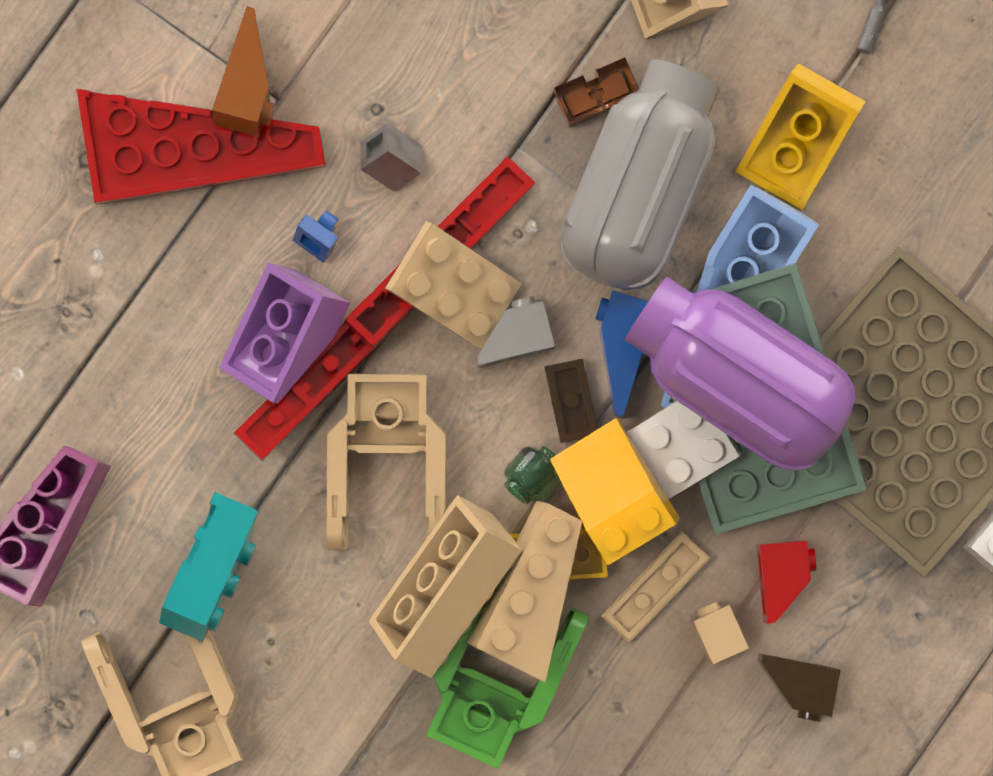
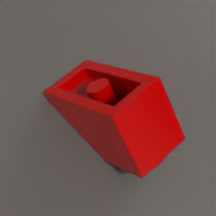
[756,541,817,624]

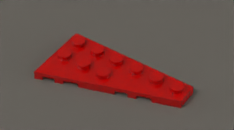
[76,88,326,205]

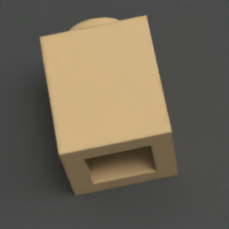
[691,601,749,664]

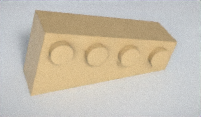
[466,501,582,682]

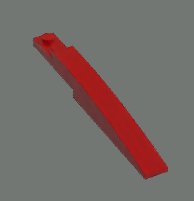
[234,156,535,462]

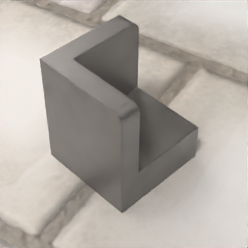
[361,122,421,191]

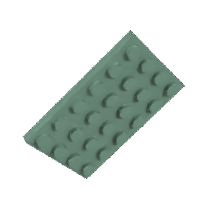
[672,262,867,535]

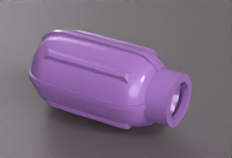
[624,277,856,471]

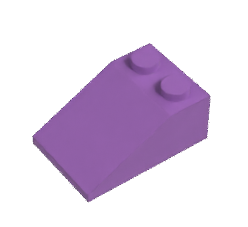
[219,263,350,404]

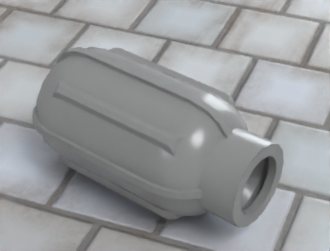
[560,59,720,290]

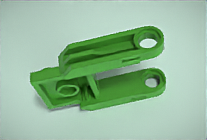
[426,602,590,769]

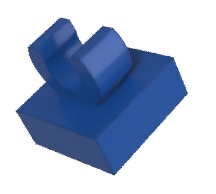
[292,210,339,263]

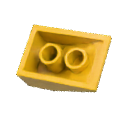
[735,63,866,210]
[550,418,680,565]

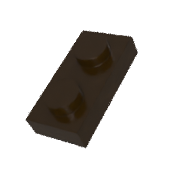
[544,358,598,443]

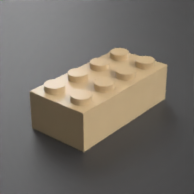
[368,495,522,678]

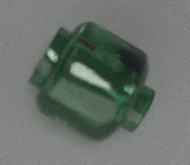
[504,446,561,505]

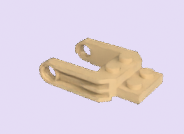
[326,374,446,550]
[81,629,244,776]

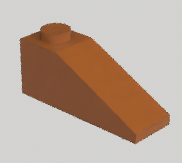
[212,6,275,137]

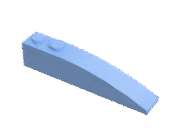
[660,185,819,408]

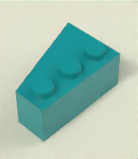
[159,492,258,642]

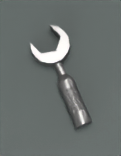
[857,0,885,54]

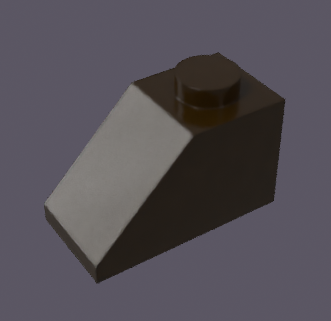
[758,653,841,722]

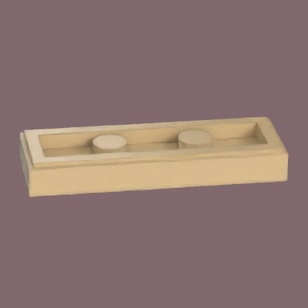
[600,531,710,643]

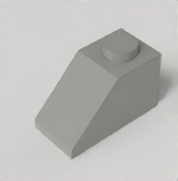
[477,297,555,368]

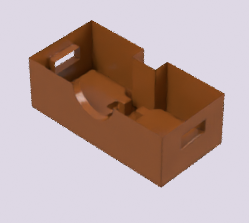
[553,57,639,127]

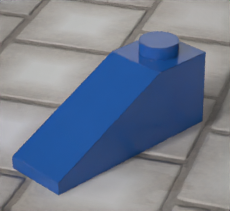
[595,290,648,418]

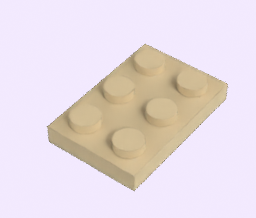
[385,221,522,350]

